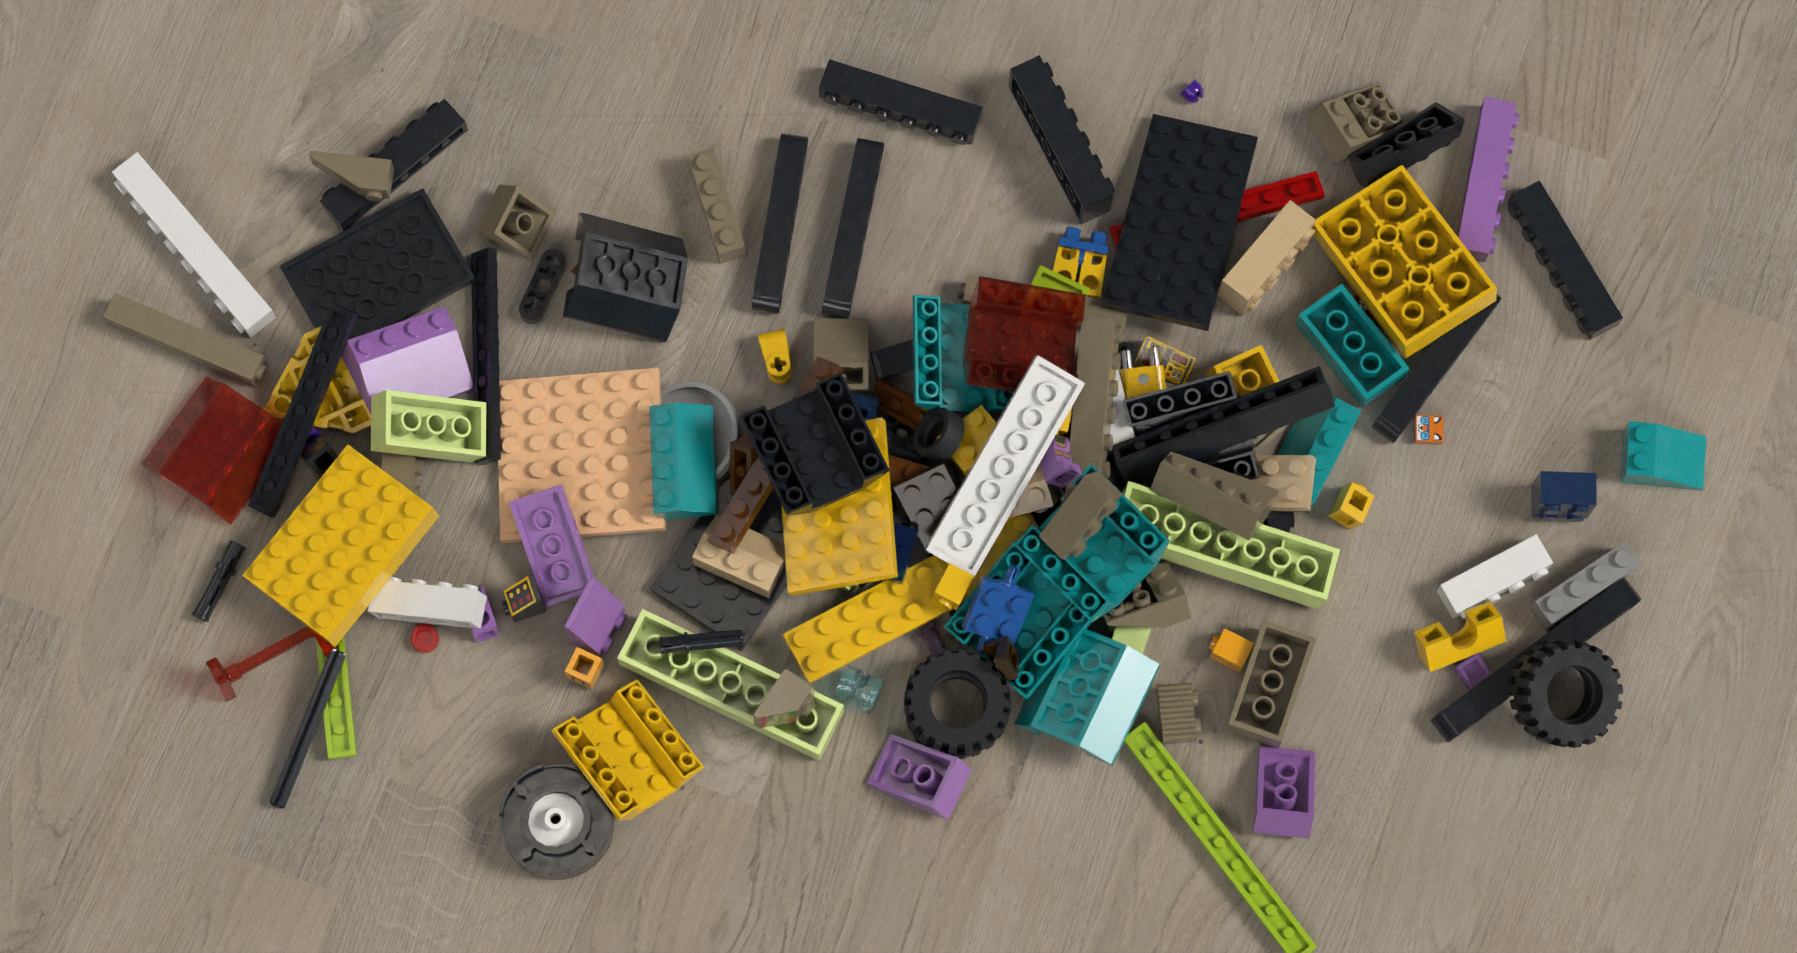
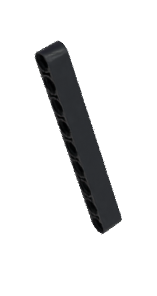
[1430,577,1642,743]

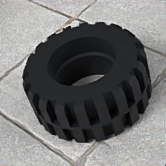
[1509,638,1623,748]
[904,648,1011,759]

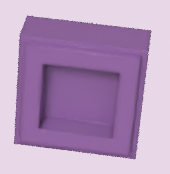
[1454,653,1493,690]

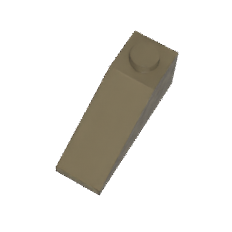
[309,151,394,201]

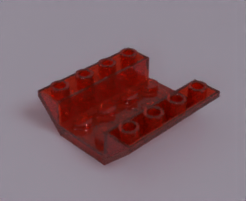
[963,276,1086,392]
[141,376,282,525]

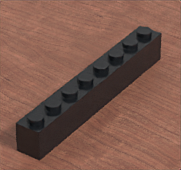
[1112,366,1335,485]

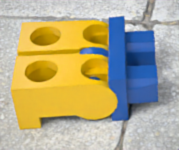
[1053,226,1108,298]

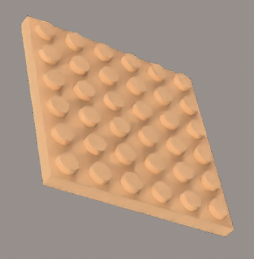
[498,368,666,543]

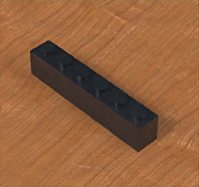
[819,59,983,145]
[320,98,468,231]
[1507,180,1623,340]

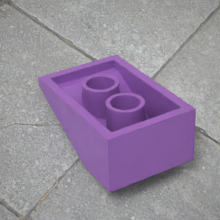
[564,577,627,658]
[866,734,972,820]
[1253,746,1315,838]

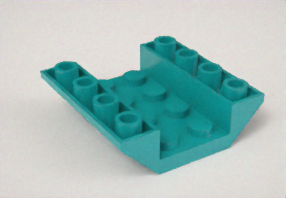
[913,295,1020,414]
[1014,464,1170,622]
[944,541,1091,699]
[1014,629,1160,766]

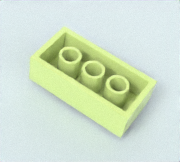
[371,390,486,463]

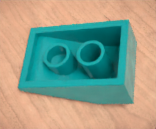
[1620,421,1706,491]

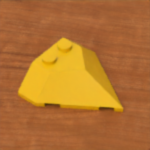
[259,326,371,433]

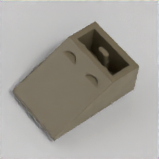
[1306,83,1404,164]
[813,319,868,396]
[1103,561,1191,628]

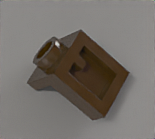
[983,636,1020,681]

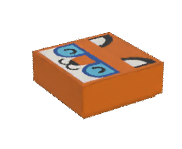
[1414,415,1443,444]

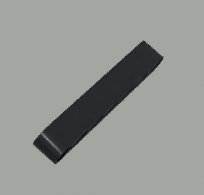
[752,133,808,314]
[822,138,884,319]
[1371,294,1502,443]

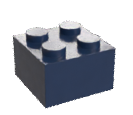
[1531,471,1597,522]

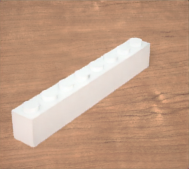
[112,152,276,338]

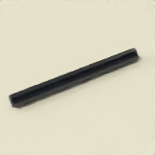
[269,649,346,809]

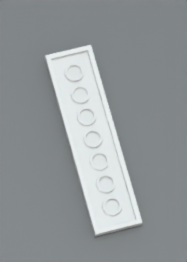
[925,355,1085,577]

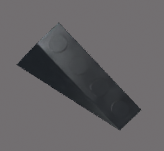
[1348,102,1464,188]

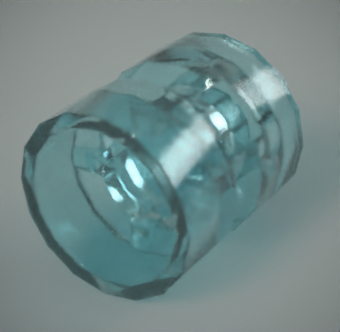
[834,664,885,713]

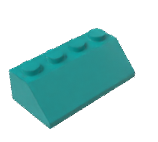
[1278,397,1362,513]
[649,403,718,521]

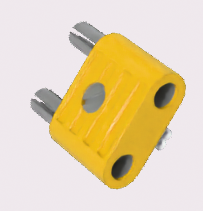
[1120,347,1166,399]

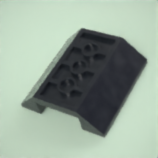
[563,212,688,343]
[1122,371,1260,488]
[739,372,889,516]

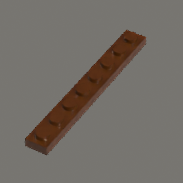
[707,357,844,554]

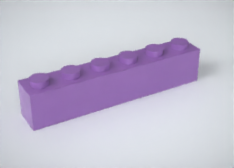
[1457,97,1519,262]

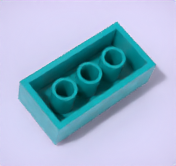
[1295,284,1410,409]

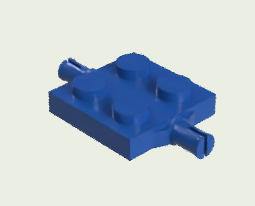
[962,564,1035,655]

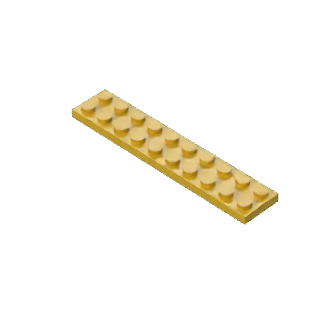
[782,512,1038,684]

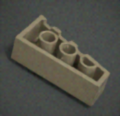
[1150,452,1279,540]

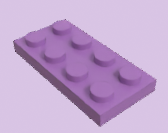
[509,483,595,607]

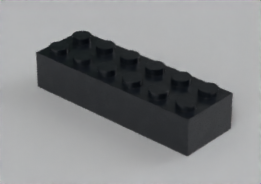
[1009,55,1115,225]

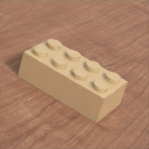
[1217,200,1316,316]

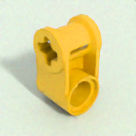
[758,329,792,384]

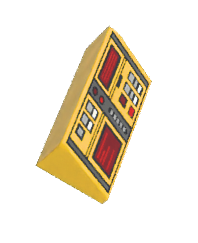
[1133,336,1196,385]

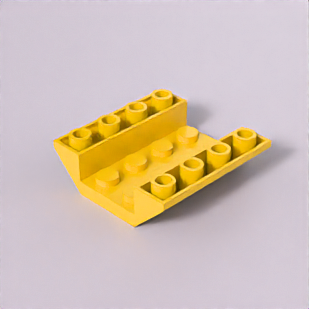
[552,679,704,821]

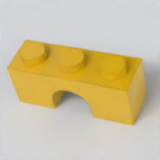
[1414,601,1506,672]

